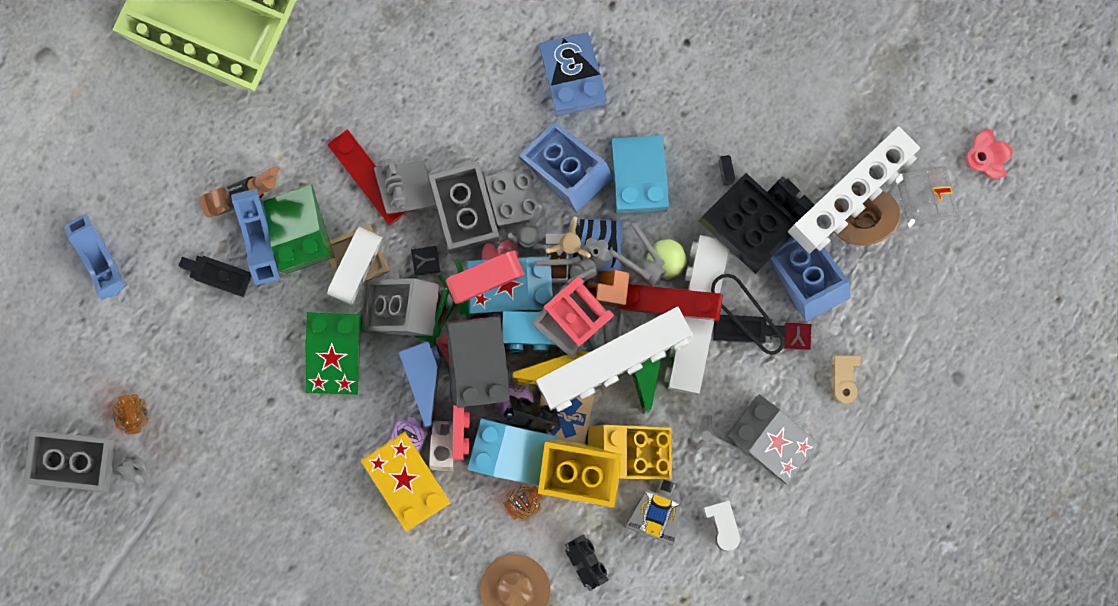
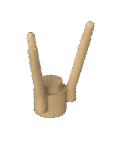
[546,216,591,258]

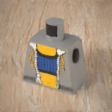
[625,479,681,545]

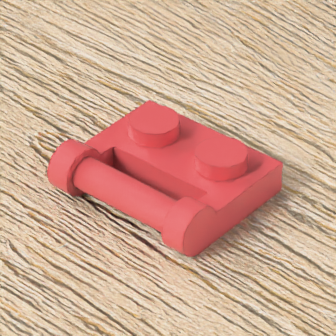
[543,276,615,347]

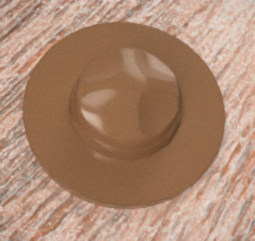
[834,190,900,246]
[480,555,550,606]

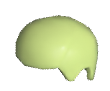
[647,239,688,280]

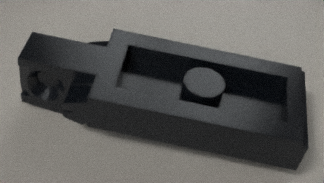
[179,255,252,298]
[713,315,786,344]

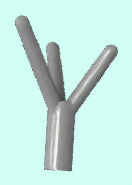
[695,415,735,450]

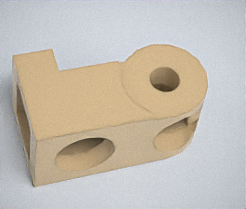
[831,356,861,405]

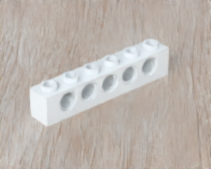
[788,126,920,254]

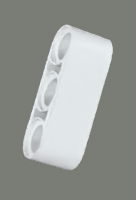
[327,227,383,305]

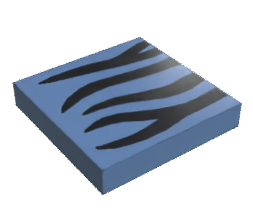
[568,218,622,272]

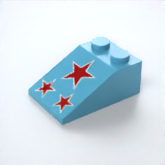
[466,257,553,313]

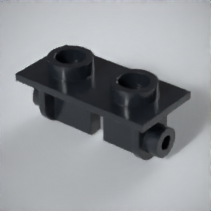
[767,176,815,221]
[504,395,561,434]
[564,534,608,591]

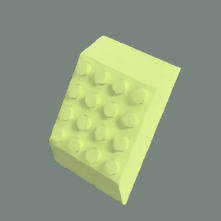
[113,0,297,91]

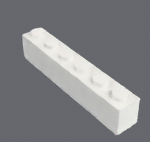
[664,235,729,395]
[536,307,693,412]

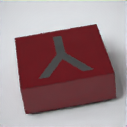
[784,322,812,350]

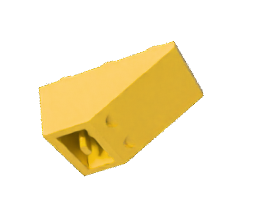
[588,425,672,480]

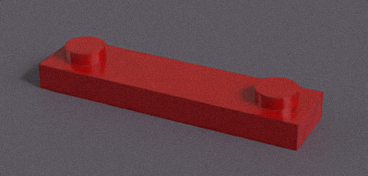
[327,129,410,226]
[618,284,723,321]

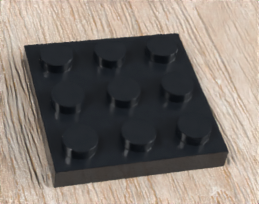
[698,173,798,274]

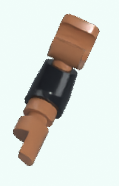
[200,166,280,217]

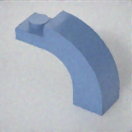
[231,189,280,285]
[64,213,125,300]

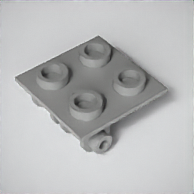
[374,158,436,214]
[483,169,542,228]

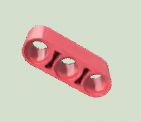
[445,250,525,304]

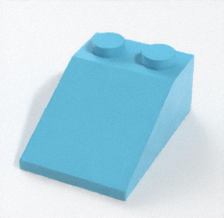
[611,136,669,214]
[468,417,558,486]

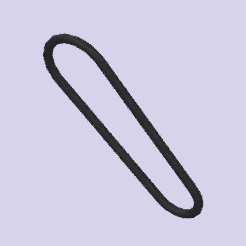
[711,274,784,355]

